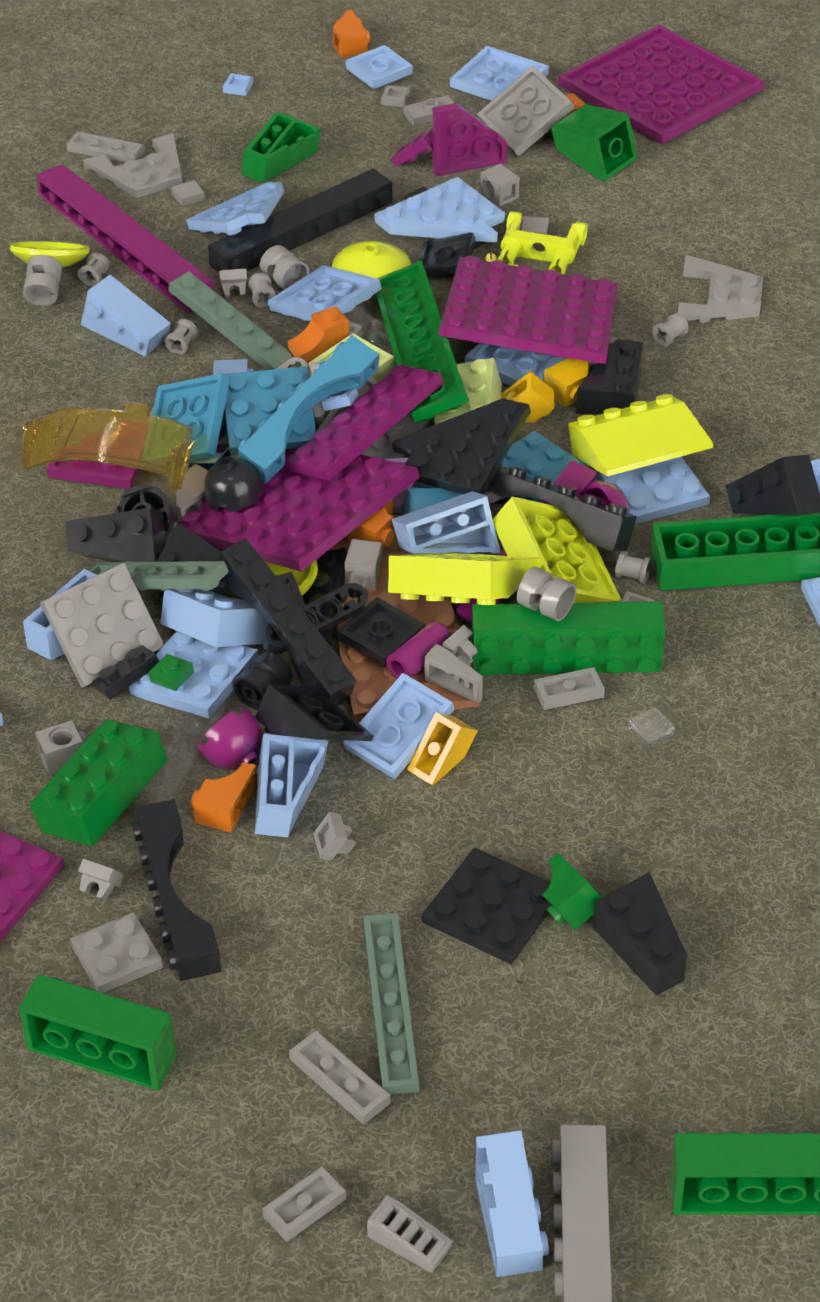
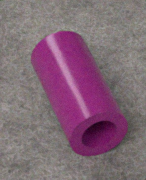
[386,621,451,679]

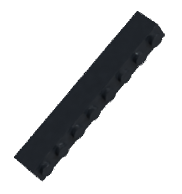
[208,168,393,273]

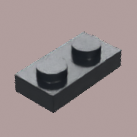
[92,645,159,700]

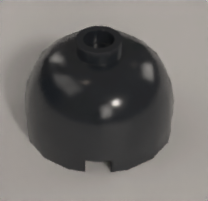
[204,456,265,512]
[115,484,177,538]

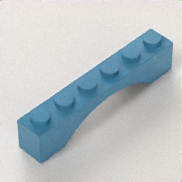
[238,335,379,484]

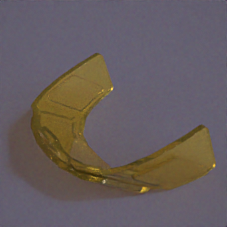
[22,401,195,494]

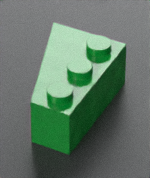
[241,111,321,183]

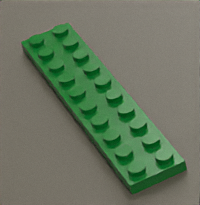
[376,261,469,423]

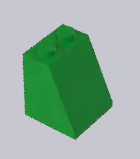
[551,104,638,182]

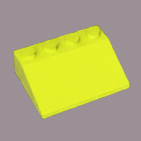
[568,394,713,476]
[493,497,621,603]
[388,553,544,605]

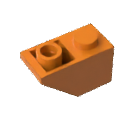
[333,10,371,58]

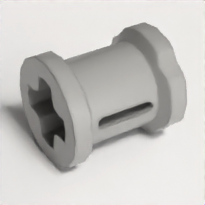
[78,252,110,286]
[248,273,276,307]
[652,313,689,347]
[165,319,198,354]
[615,551,652,584]

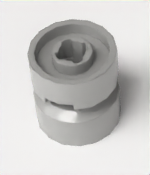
[260,245,309,290]
[23,255,62,306]
[517,566,576,622]

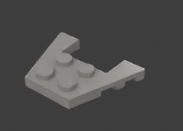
[83,133,182,198]
[678,255,763,323]

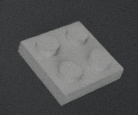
[70,912,164,993]

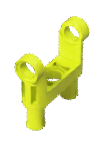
[497,211,588,274]

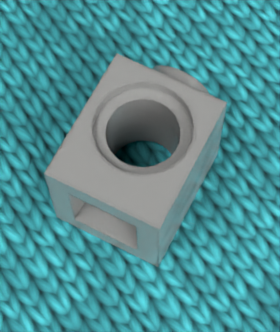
[480,164,520,207]
[345,539,382,589]
[35,720,87,775]

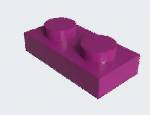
[390,128,432,167]

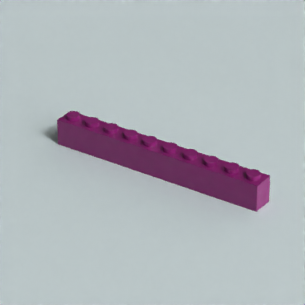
[36,164,214,314]

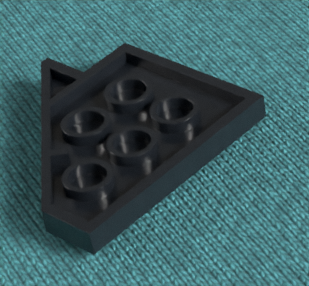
[392,398,531,495]

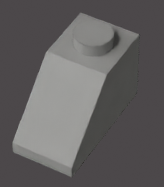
[176,464,208,522]

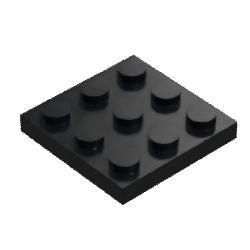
[422,847,551,964]

